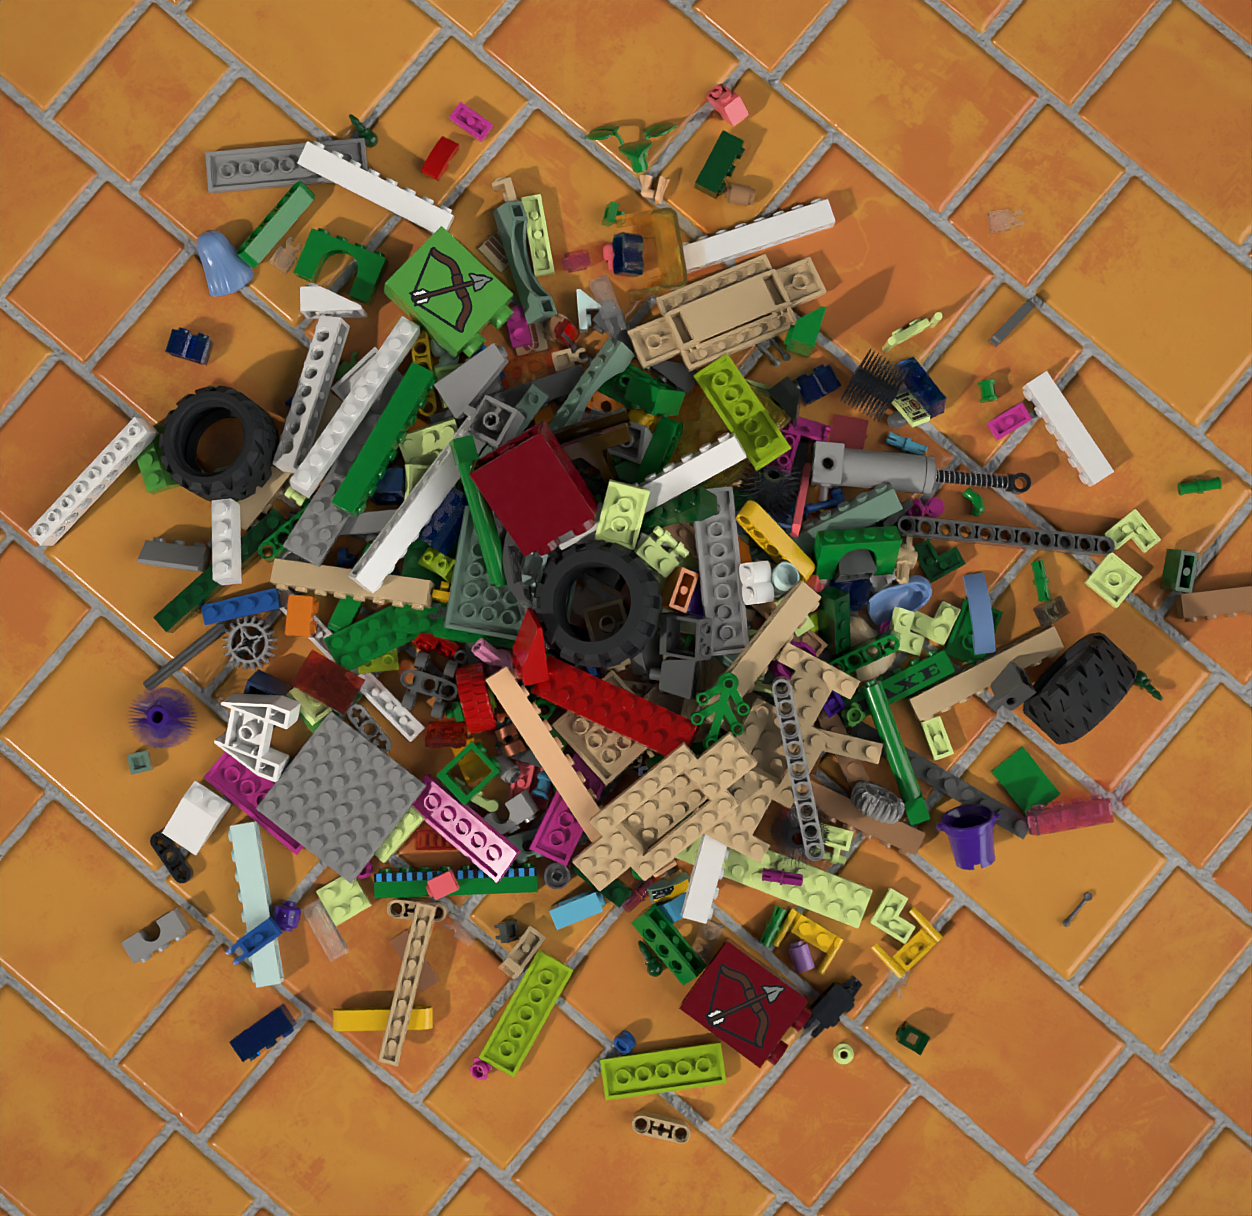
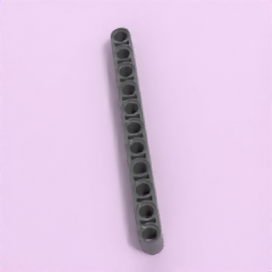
[893,515,1115,557]

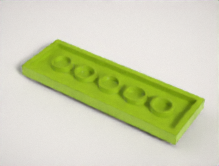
[693,353,791,471]
[479,949,574,1078]
[600,1041,727,1101]

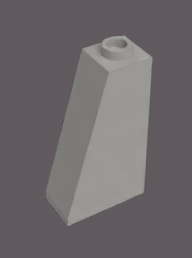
[434,343,509,420]

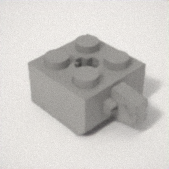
[462,395,525,448]

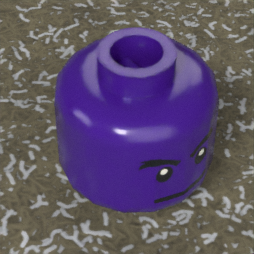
[273,900,301,932]

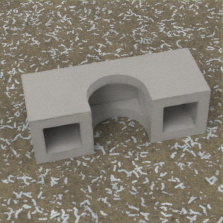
[483,789,539,834]
[121,908,191,963]

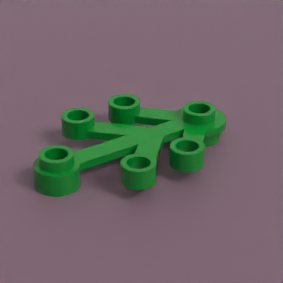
[690,672,750,750]

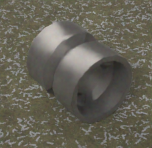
[544,861,571,889]

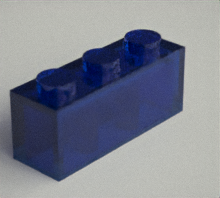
[419,487,469,556]
[229,1003,297,1062]

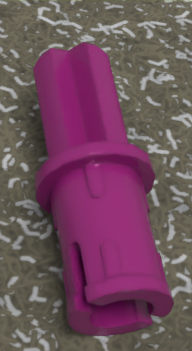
[762,867,803,886]

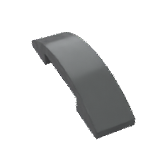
[503,531,533,607]

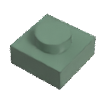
[127,750,153,775]

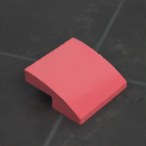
[507,761,554,810]

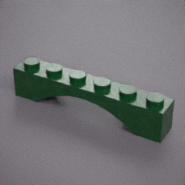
[630,486,717,551]

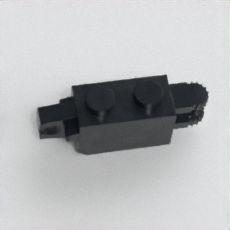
[803,975,862,1038]

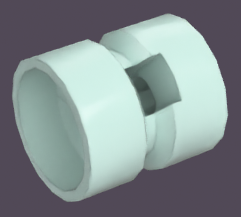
[771,562,799,597]

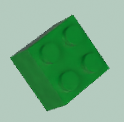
[624,376,685,417]

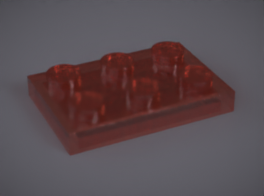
[291,650,365,716]

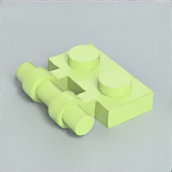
[634,526,689,578]
[810,824,853,865]

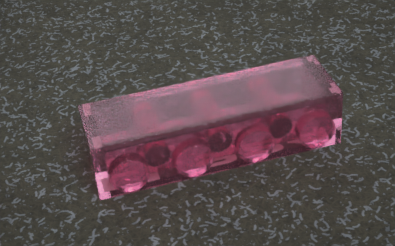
[1026,794,1114,836]

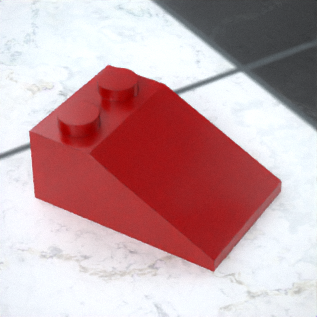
[511,607,549,686]

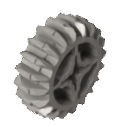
[222,616,278,670]
[850,781,905,824]

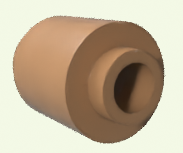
[725,183,755,206]
[542,312,570,344]

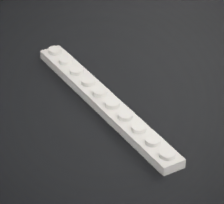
[279,588,425,742]

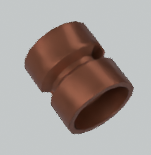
[495,724,530,758]

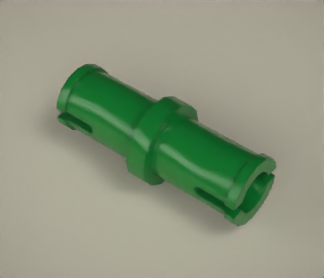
[1177,477,1222,496]
[1031,560,1052,602]
[758,905,787,948]

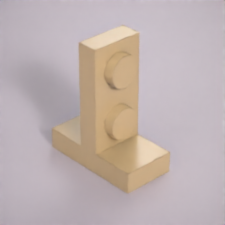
[498,926,546,979]

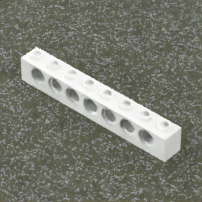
[273,315,350,473]
[28,417,159,546]

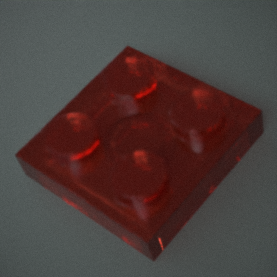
[425,721,469,749]

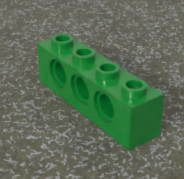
[631,903,707,986]

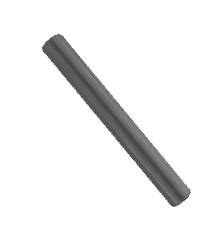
[143,622,227,690]

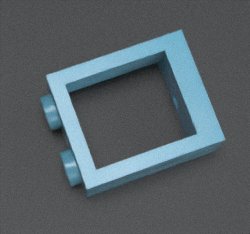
[549,888,605,930]

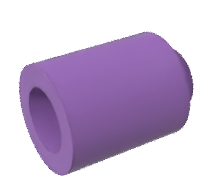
[788,940,815,973]

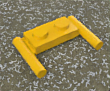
[871,907,943,979]
[772,908,844,975]

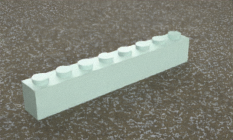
[228,821,284,988]

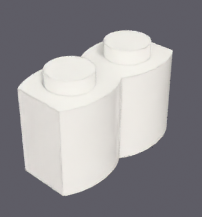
[739,561,774,605]

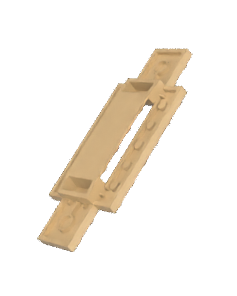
[627,254,827,372]
[572,731,757,891]

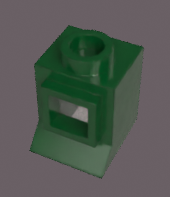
[895,1021,930,1056]

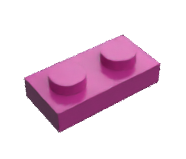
[449,102,493,143]
[507,305,532,349]
[986,402,1032,441]

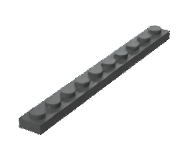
[849,721,1032,839]

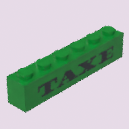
[838,648,955,726]

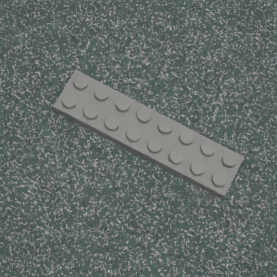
[205,138,368,194]
[283,409,381,567]
[694,487,749,656]

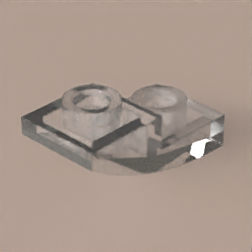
[692,919,724,964]

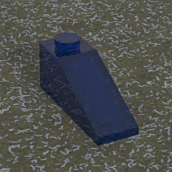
[896,356,946,419]

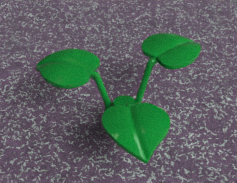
[585,123,677,173]

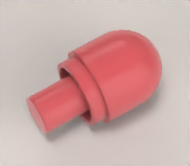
[603,243,620,271]

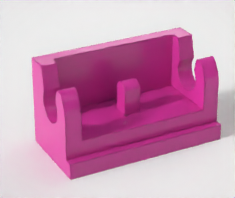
[787,417,831,443]

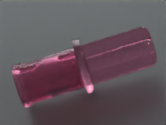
[622,877,655,913]

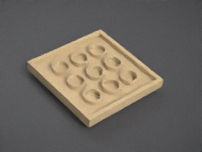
[552,670,648,786]

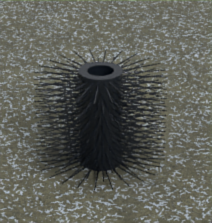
[840,349,908,421]
[734,458,803,525]
[767,801,830,867]

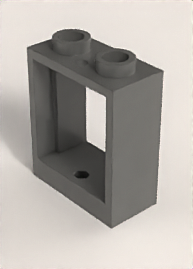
[659,612,713,661]

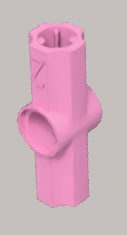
[471,638,522,681]

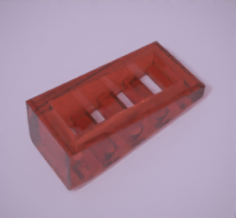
[414,829,456,850]

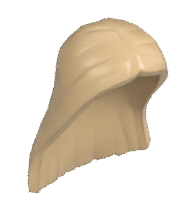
[849,615,896,681]

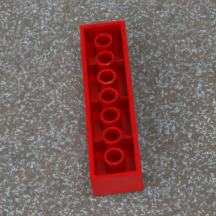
[531,655,700,757]

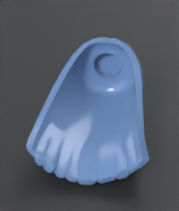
[197,230,254,297]
[867,575,932,627]

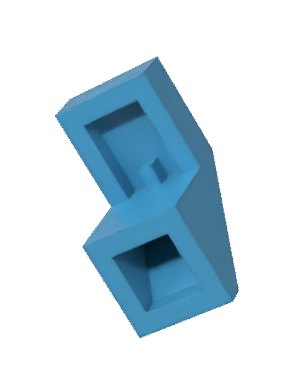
[658,892,686,923]

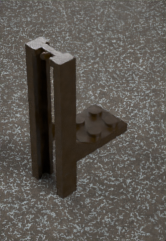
[552,407,632,492]

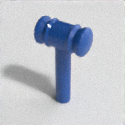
[804,487,846,514]

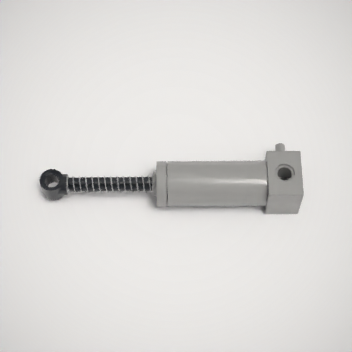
[808,441,1031,502]

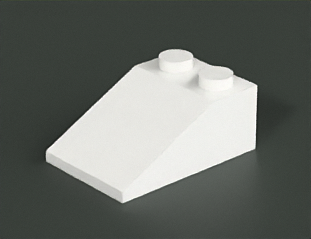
[300,283,367,319]
[162,781,232,855]

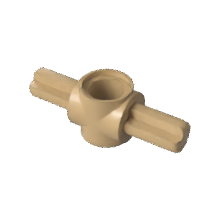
[895,536,918,584]

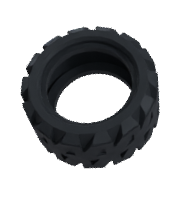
[159,386,280,502]
[1023,632,1137,745]

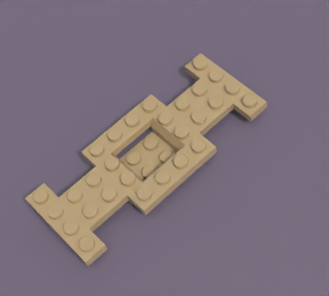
[692,642,860,863]

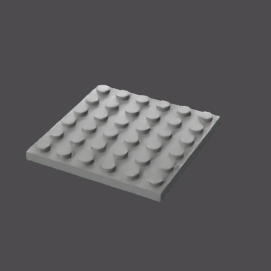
[256,711,427,884]

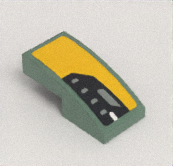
[647,872,690,904]

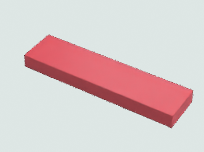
[790,463,812,538]

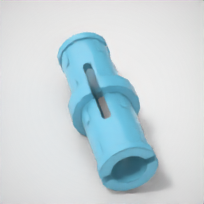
[885,432,927,455]

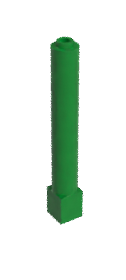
[449,435,508,588]
[861,678,930,825]

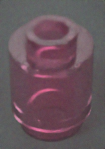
[561,249,591,273]

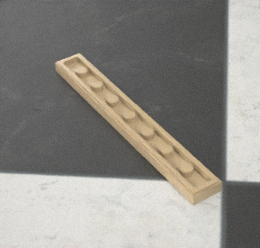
[378,901,438,1066]

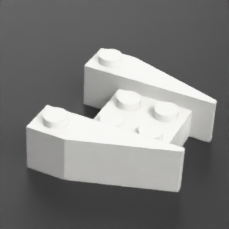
[214,693,301,782]

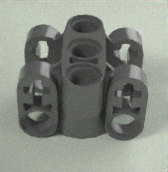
[400,650,461,719]

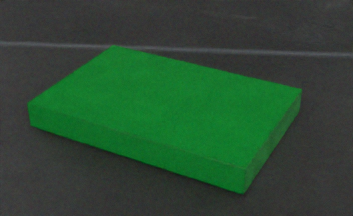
[944,597,1003,665]
[990,746,1061,819]

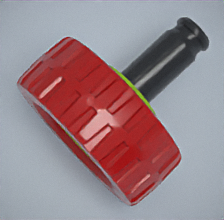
[456,663,531,733]

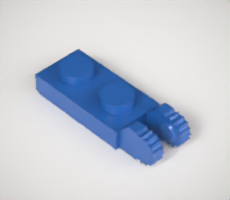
[225,917,283,965]

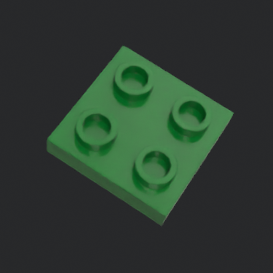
[598,363,653,411]

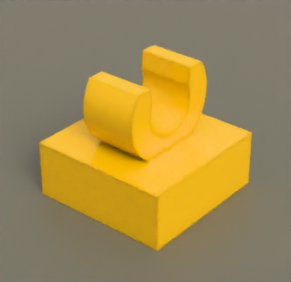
[432,581,450,603]

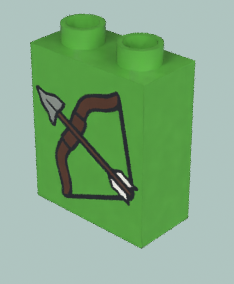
[384,226,514,360]

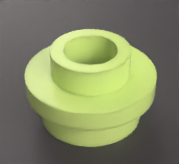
[833,1043,854,1064]

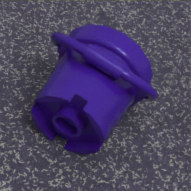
[936,804,1001,870]

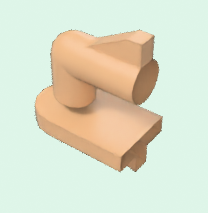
[639,175,670,204]
[653,858,683,882]

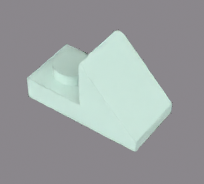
[576,289,602,333]

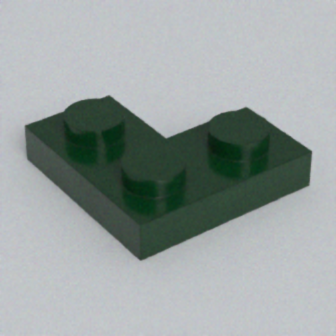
[914,539,966,583]

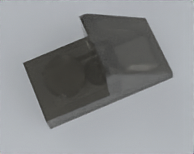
[1033,595,1070,627]

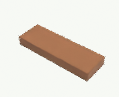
[389,929,440,992]

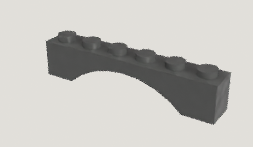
[592,301,698,397]

